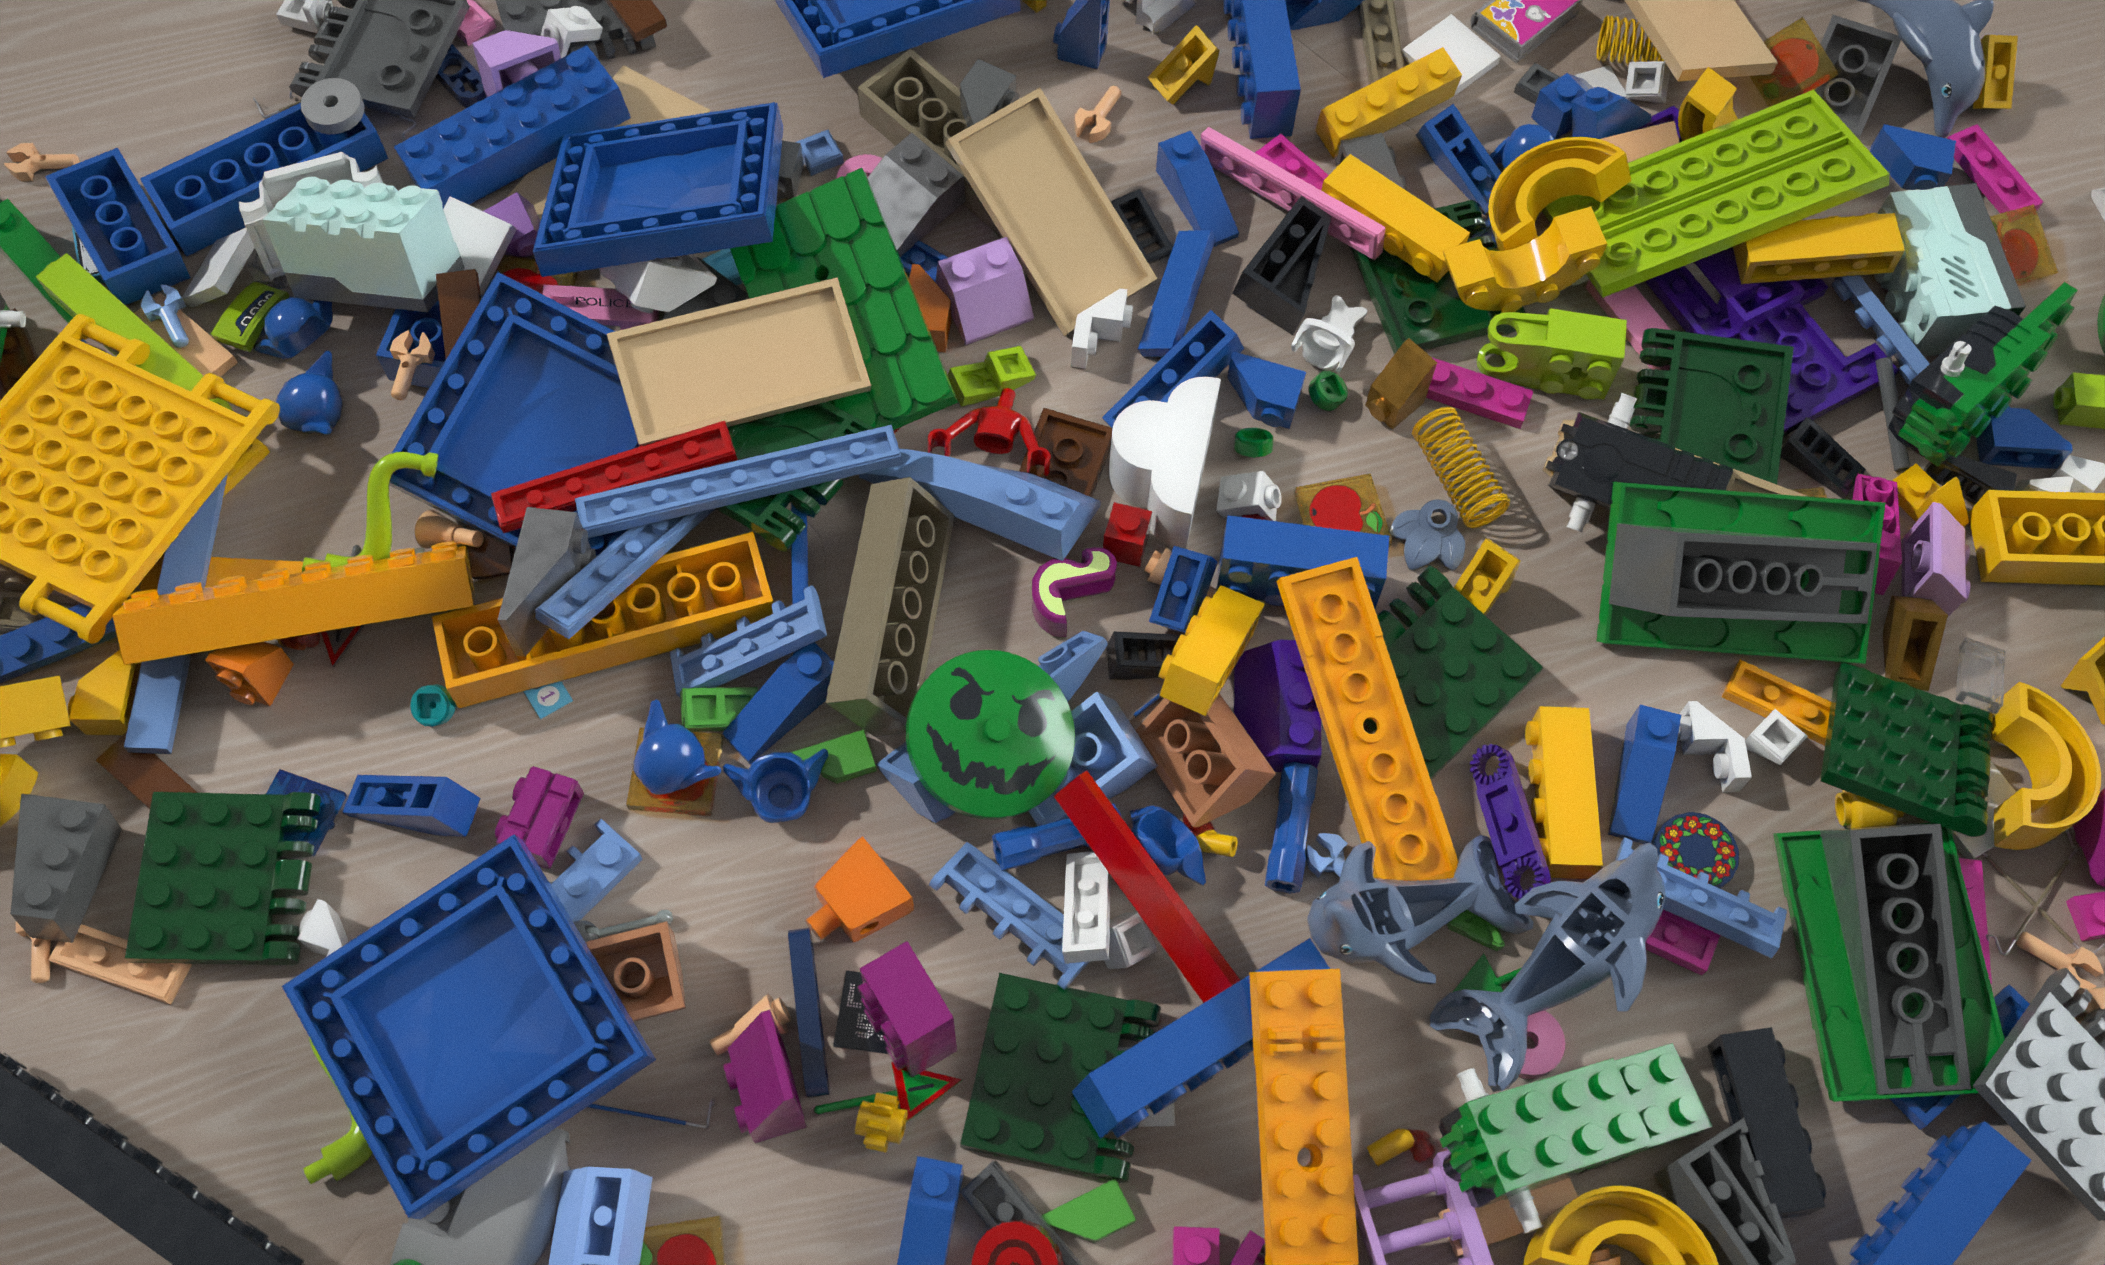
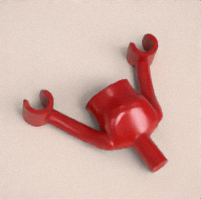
[928,388,1051,476]

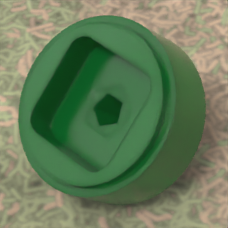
[1308,371,1348,411]
[1234,428,1273,458]

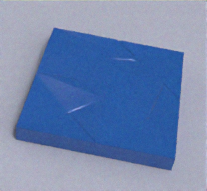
[775,0,1021,78]
[533,102,784,277]
[389,272,639,556]
[282,834,656,1220]

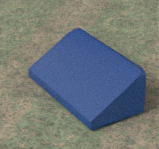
[1149,546,1217,634]

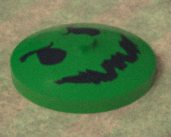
[906,650,1075,820]

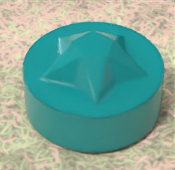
[410,684,456,727]

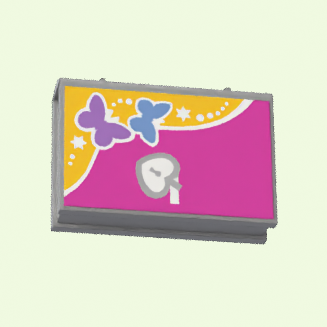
[1471,0,1583,64]

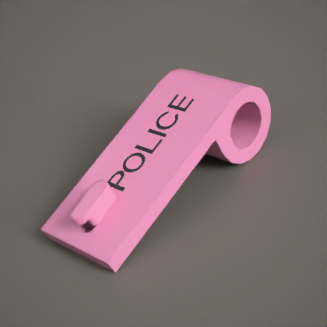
[543,285,659,330]

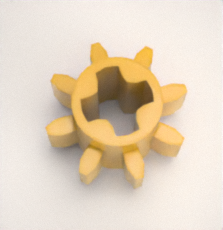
[855,1092,908,1153]

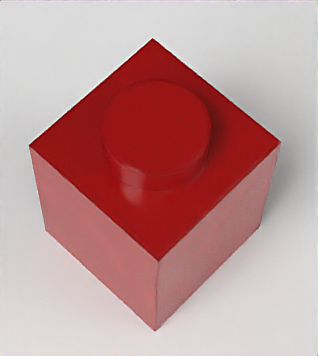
[1103,502,1152,567]

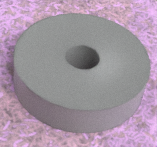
[301,78,365,134]

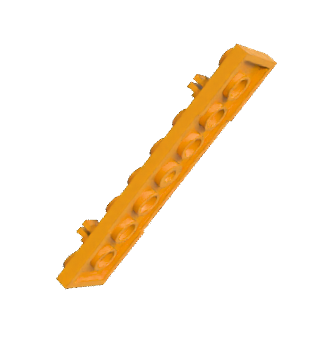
[1276,557,1458,881]
[1249,969,1359,1265]

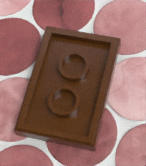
[1019,408,1113,498]

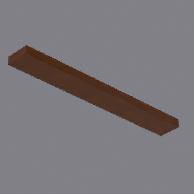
[436,269,513,580]

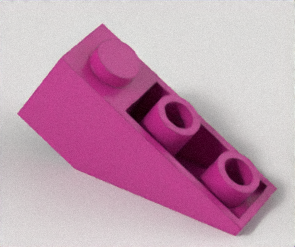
[1852,474,1902,595]

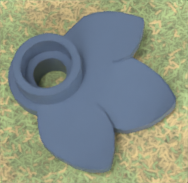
[1389,499,1465,571]

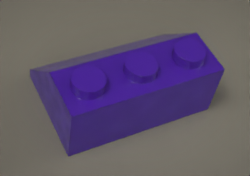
[1233,639,1322,772]

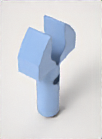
[141,284,189,348]
[1305,833,1348,878]

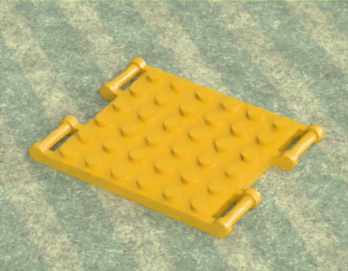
[0,314,280,644]

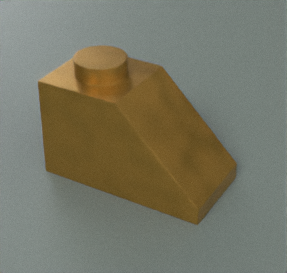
[1365,338,1438,430]
[1882,595,1948,691]

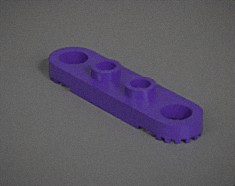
[1469,744,1551,899]

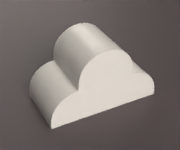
[1109,377,1221,549]

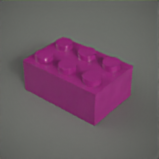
[857,941,957,1077]

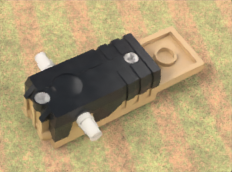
[1542,393,1806,532]

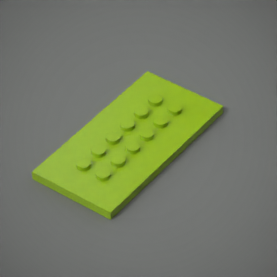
[1542,90,1890,298]

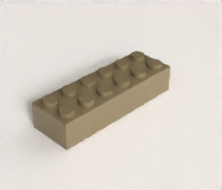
[857,49,1003,238]
[826,477,955,737]

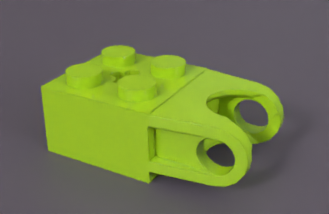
[1476,308,1627,400]

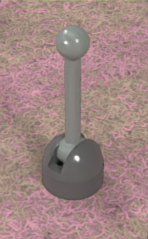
[573,909,673,942]

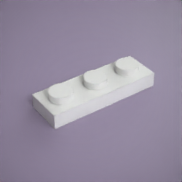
[1062,851,1111,964]

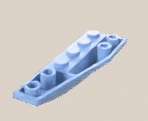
[548,1167,652,1265]

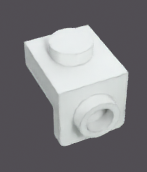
[276,0,333,33]
[540,6,603,58]
[1216,471,1281,521]

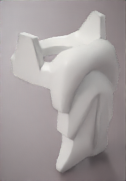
[1291,295,1368,373]

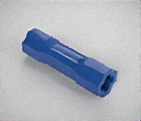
[1264,762,1318,893]
[992,803,1121,871]

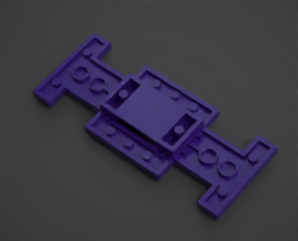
[1636,106,1899,436]

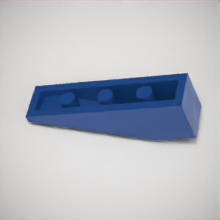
[1102,310,1244,428]

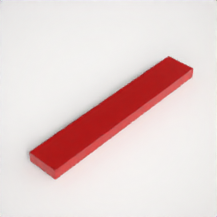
[491,420,738,533]
[1054,770,1240,1003]

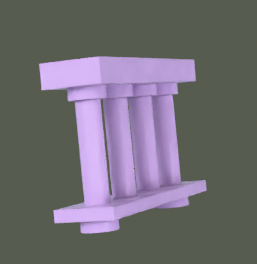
[1353,1150,1494,1265]

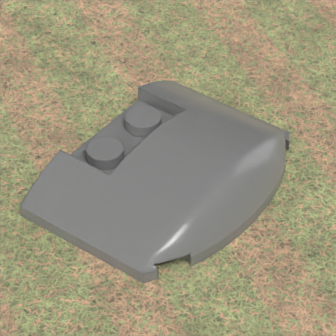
[390,1128,571,1265]

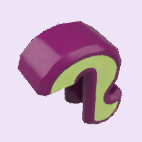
[1032,547,1117,637]

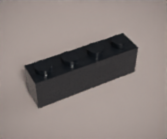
[1707,1027,1826,1219]

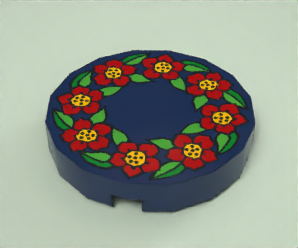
[1652,812,1739,889]

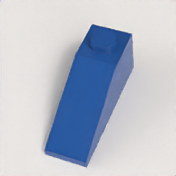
[1053,0,1110,69]
[1415,104,1501,215]
[1156,130,1239,247]
[722,642,834,764]
[1608,704,1681,844]
[342,775,481,837]
[897,1156,964,1265]

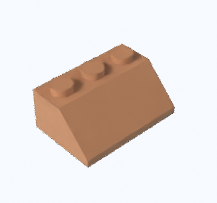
[1135,693,1276,827]
[585,922,686,1022]

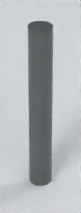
[1875,357,1910,472]

